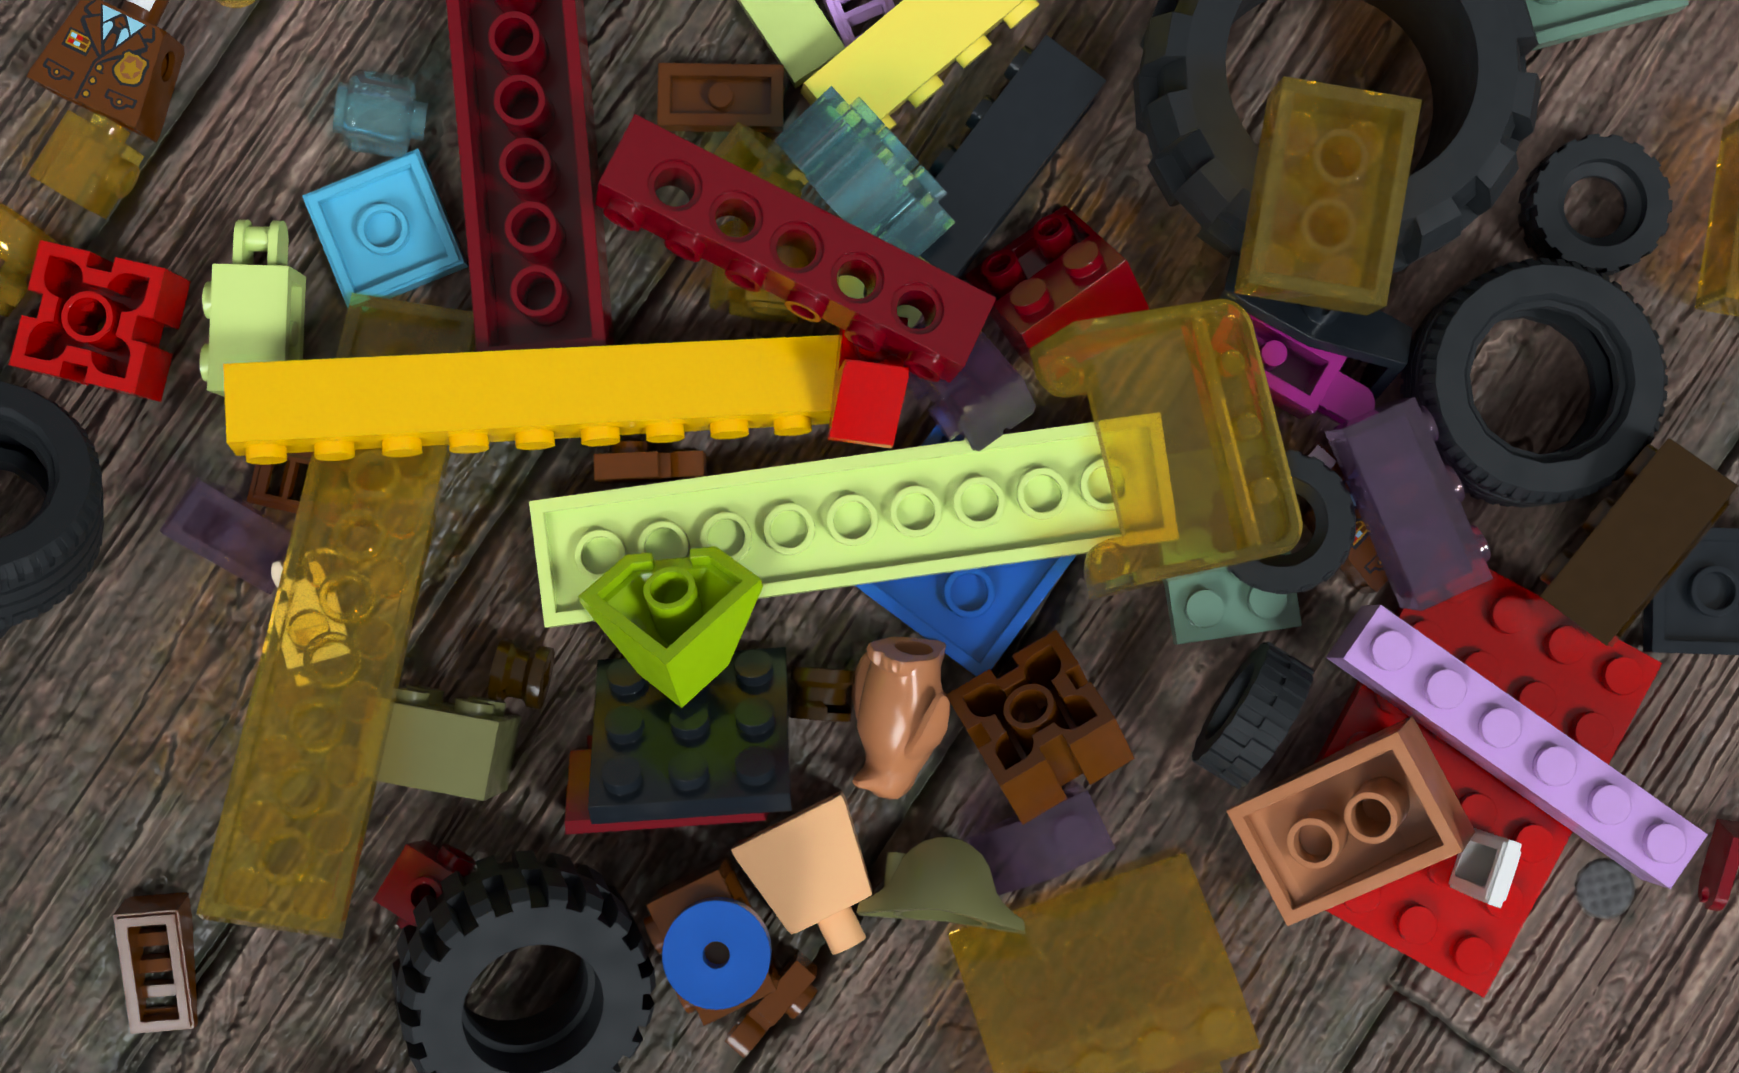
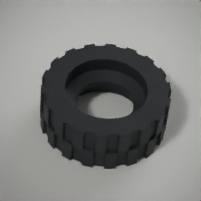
[1518,134,1673,276]
[1209,450,1356,594]
[1191,641,1314,789]

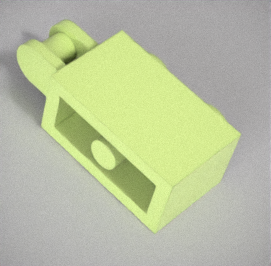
[200,219,306,397]

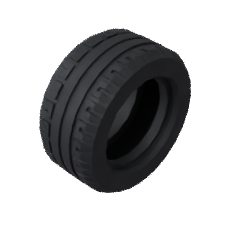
[1400,258,1668,508]
[0,381,104,629]

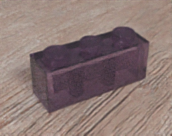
[1324,397,1493,611]

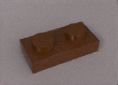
[657,63,785,133]

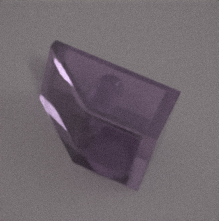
[967,784,1116,896]

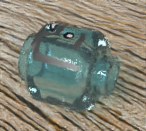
[333,70,428,158]

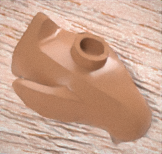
[851,637,950,800]

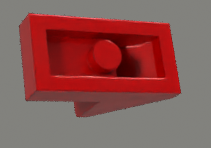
[828,317,910,448]

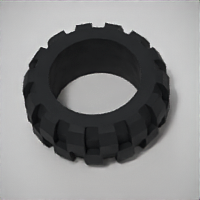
[1133,0,1541,284]

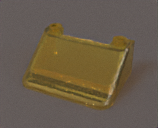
[1029,299,1303,600]

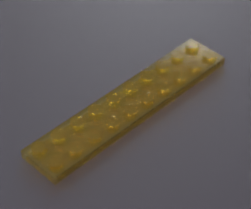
[196,293,476,939]

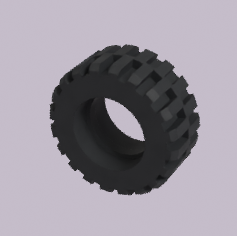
[392,850,656,1073]

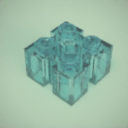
[775,86,955,258]

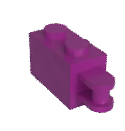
[1191,303,1375,426]

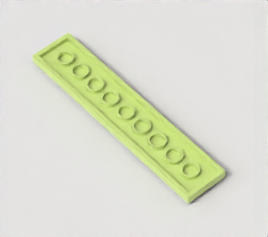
[529,412,1180,628]

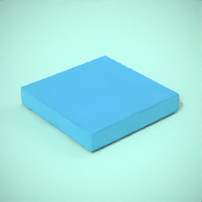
[302,149,469,313]

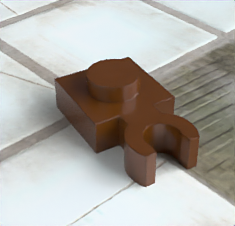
[594,441,707,484]
[725,950,818,1058]

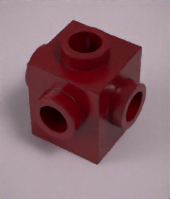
[373,840,476,929]

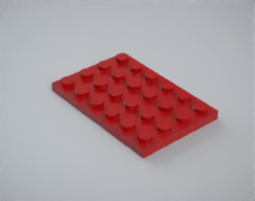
[1256,541,1662,998]

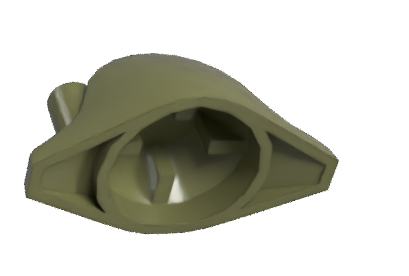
[857,837,1025,934]

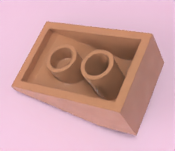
[1226,716,1475,926]

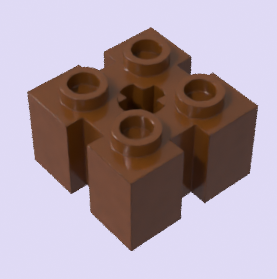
[946,630,1135,825]

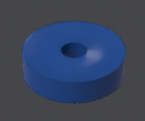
[662,897,772,1010]

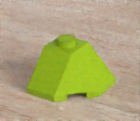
[578,546,763,708]

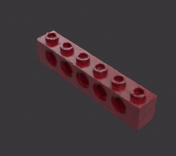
[595,114,996,383]

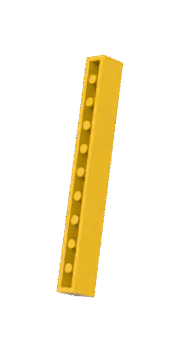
[223,335,839,465]

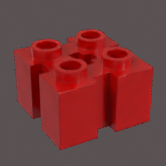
[9,240,191,402]

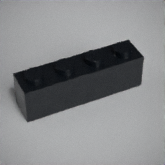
[889,35,1107,279]

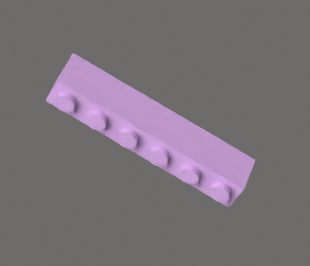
[1326,605,1708,889]

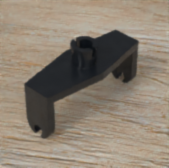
[1192,254,1413,400]

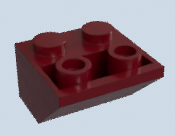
[964,205,1151,386]

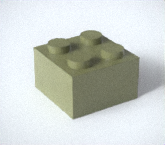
[353,684,522,801]

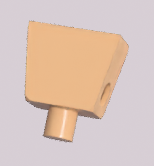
[731,790,872,955]

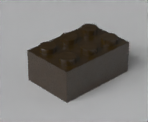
[1540,438,1738,647]

